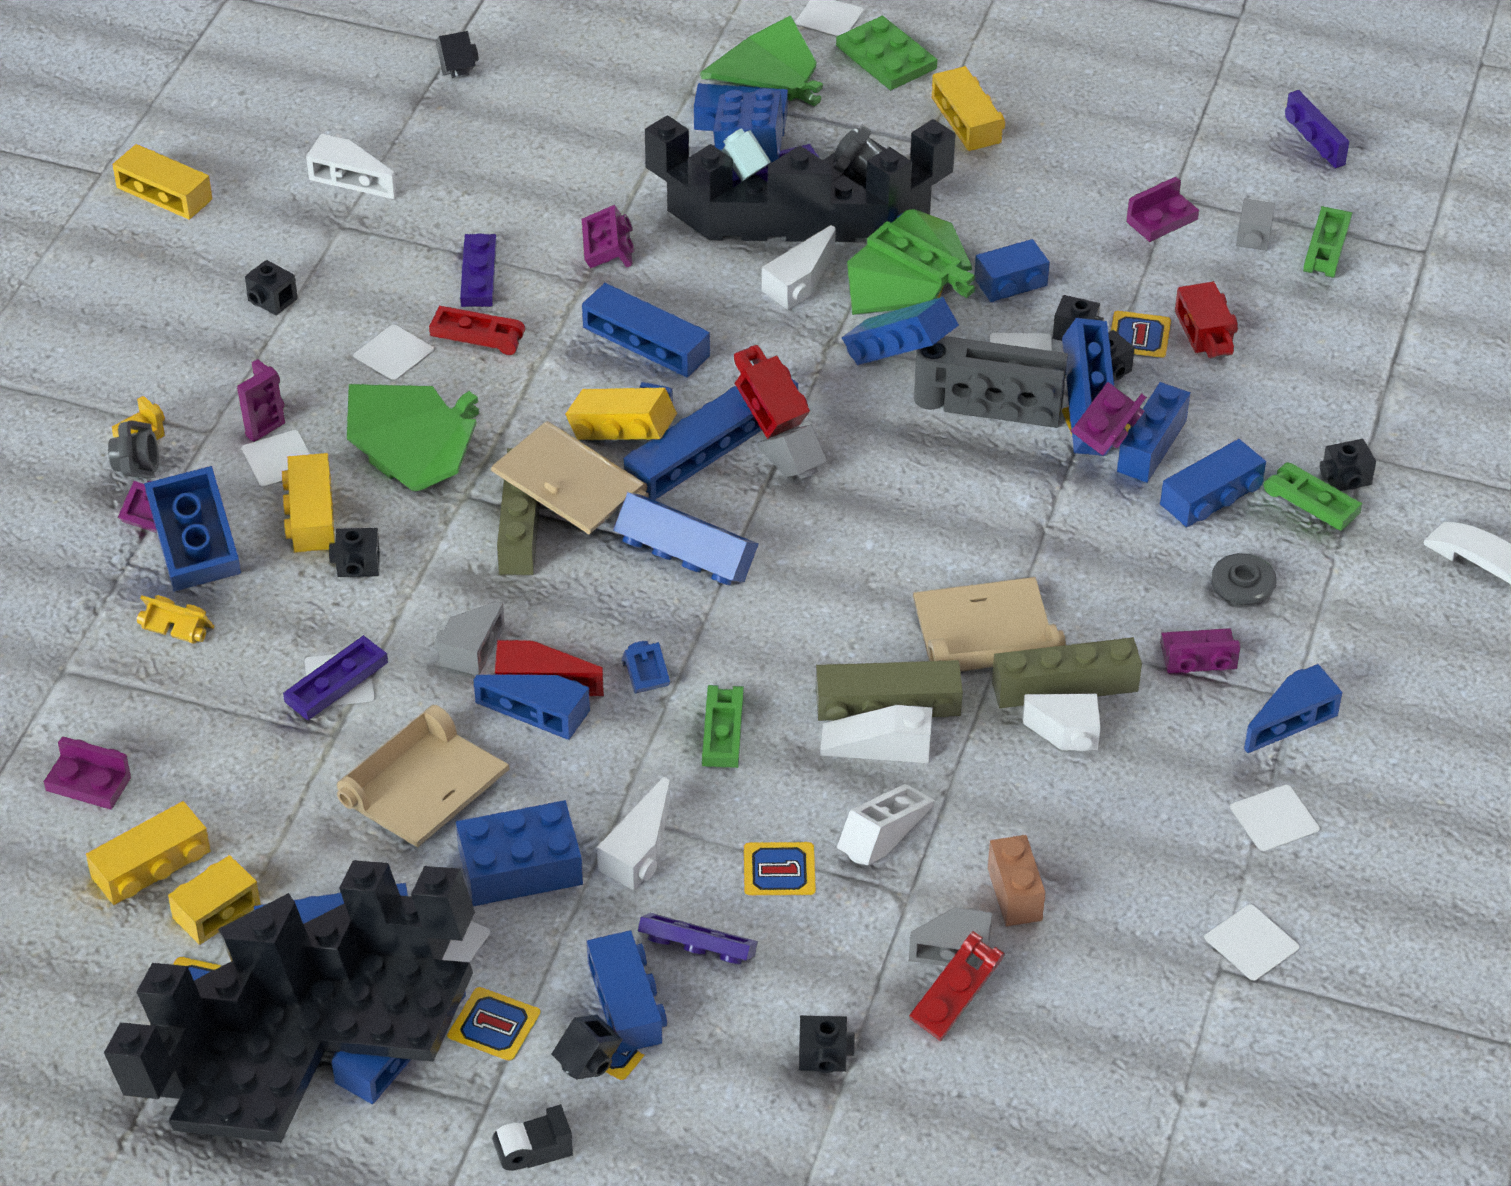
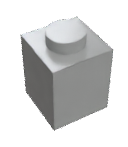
[1236,198,1275,251]

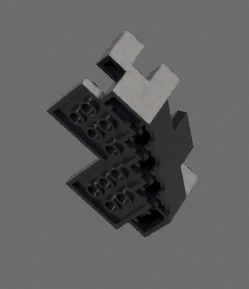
[645,115,956,242]
[104,860,475,1143]

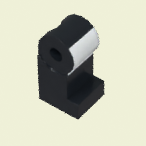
[492,1104,573,1171]

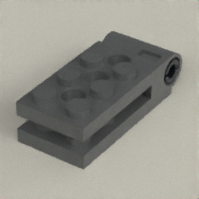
[914,336,1068,428]

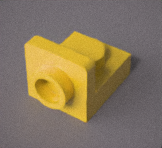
[111,396,165,440]

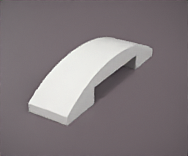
[1424,522,1511,595]

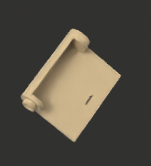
[491,421,649,535]
[913,577,1066,672]
[337,705,510,847]

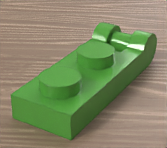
[1303,206,1352,278]
[1263,462,1362,531]
[702,685,744,768]

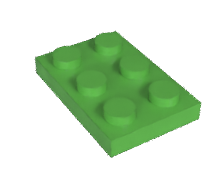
[836,15,938,91]

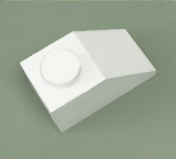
[1022,694,1101,751]

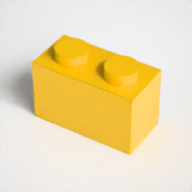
[168,855,261,945]

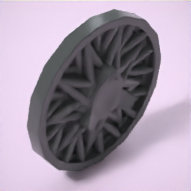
[1212,553,1276,604]

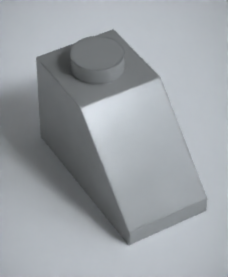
[757,424,827,479]
[434,601,505,675]
[908,907,992,970]

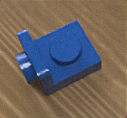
[621,641,670,694]

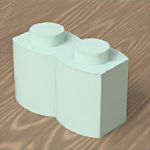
[722,128,771,182]

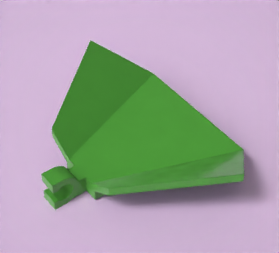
[700,15,823,106]
[847,209,975,315]
[347,384,479,491]

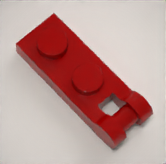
[429,305,526,355]
[909,931,1005,1042]

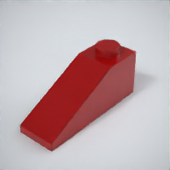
[495,640,604,696]

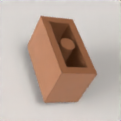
[987,835,1045,927]

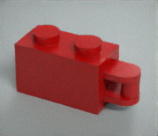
[1175,281,1238,359]
[734,345,810,439]

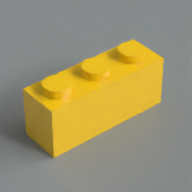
[931,66,1005,151]
[113,144,213,220]
[565,388,677,440]
[282,453,335,553]
[86,801,211,905]

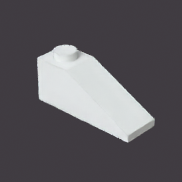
[306,134,397,199]
[762,225,836,310]
[820,705,932,763]
[597,777,670,891]
[837,784,935,865]

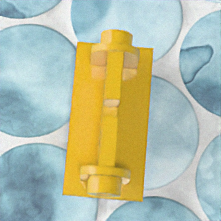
[137,595,214,644]

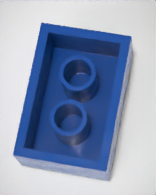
[713,88,784,163]
[144,466,241,592]
[456,800,583,907]

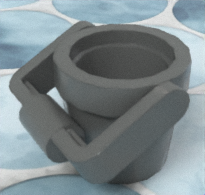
[833,124,882,178]
[108,421,159,479]

